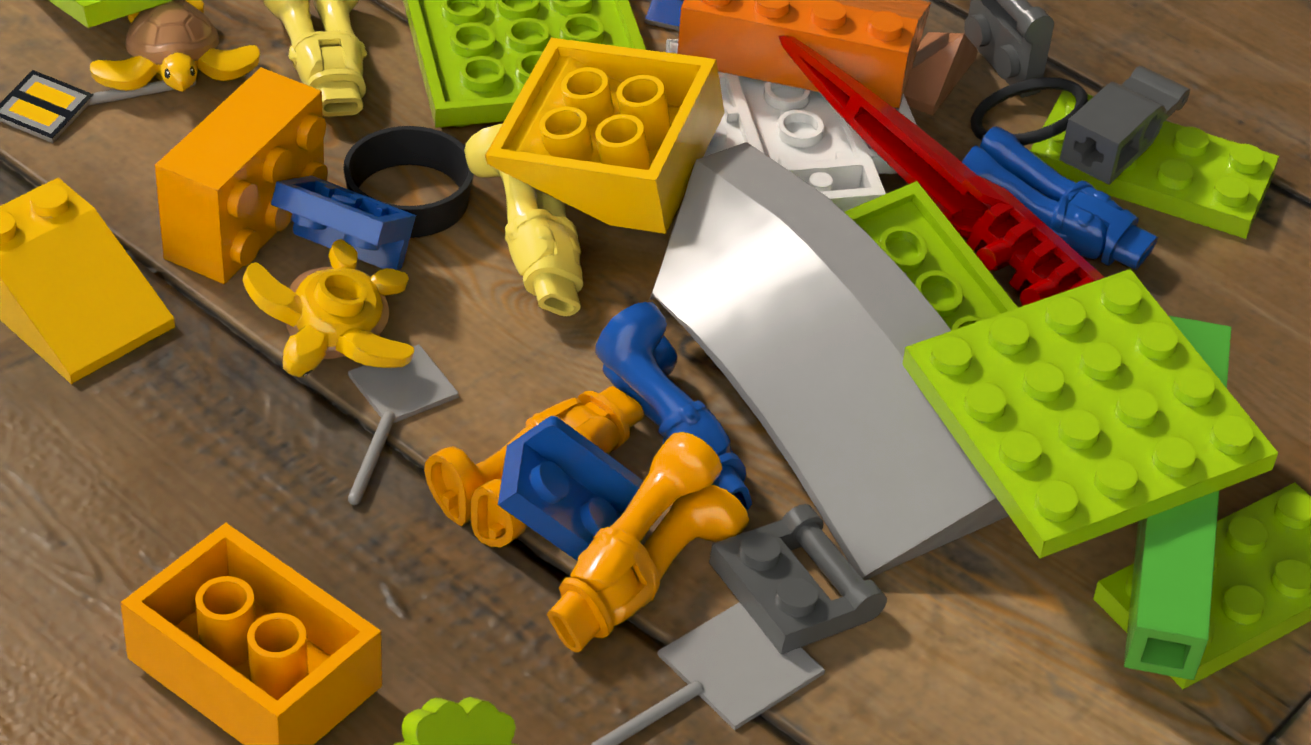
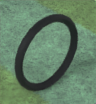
[971,77,1088,146]

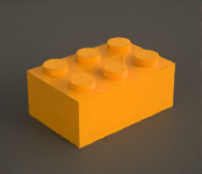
[155,67,328,285]
[120,523,382,745]

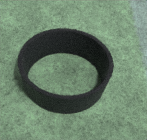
[343,126,474,238]

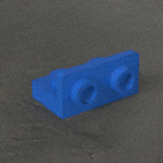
[271,175,416,271]
[498,416,644,561]

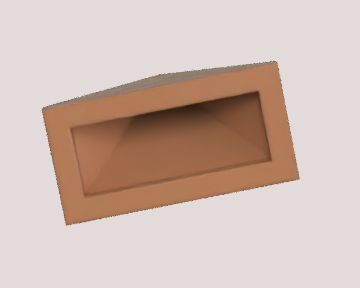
[904,32,978,116]

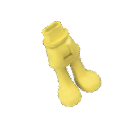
[262,0,367,117]
[464,124,583,316]

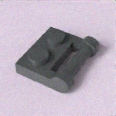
[964,0,1054,98]
[709,504,887,654]

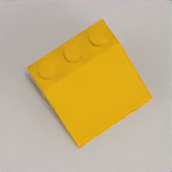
[485,38,725,234]

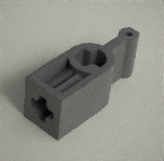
[1060,66,1190,185]

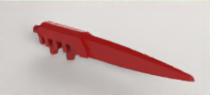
[779,35,1105,306]

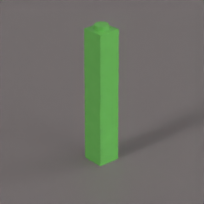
[1124,316,1231,680]

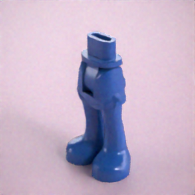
[962,126,1158,271]
[595,302,752,511]

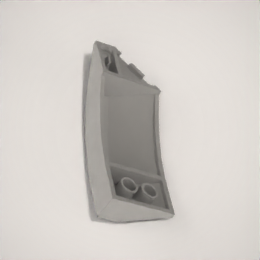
[649,142,1009,580]

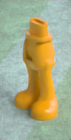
[424,386,644,547]
[547,432,749,653]

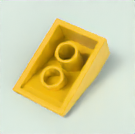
[0,178,175,384]

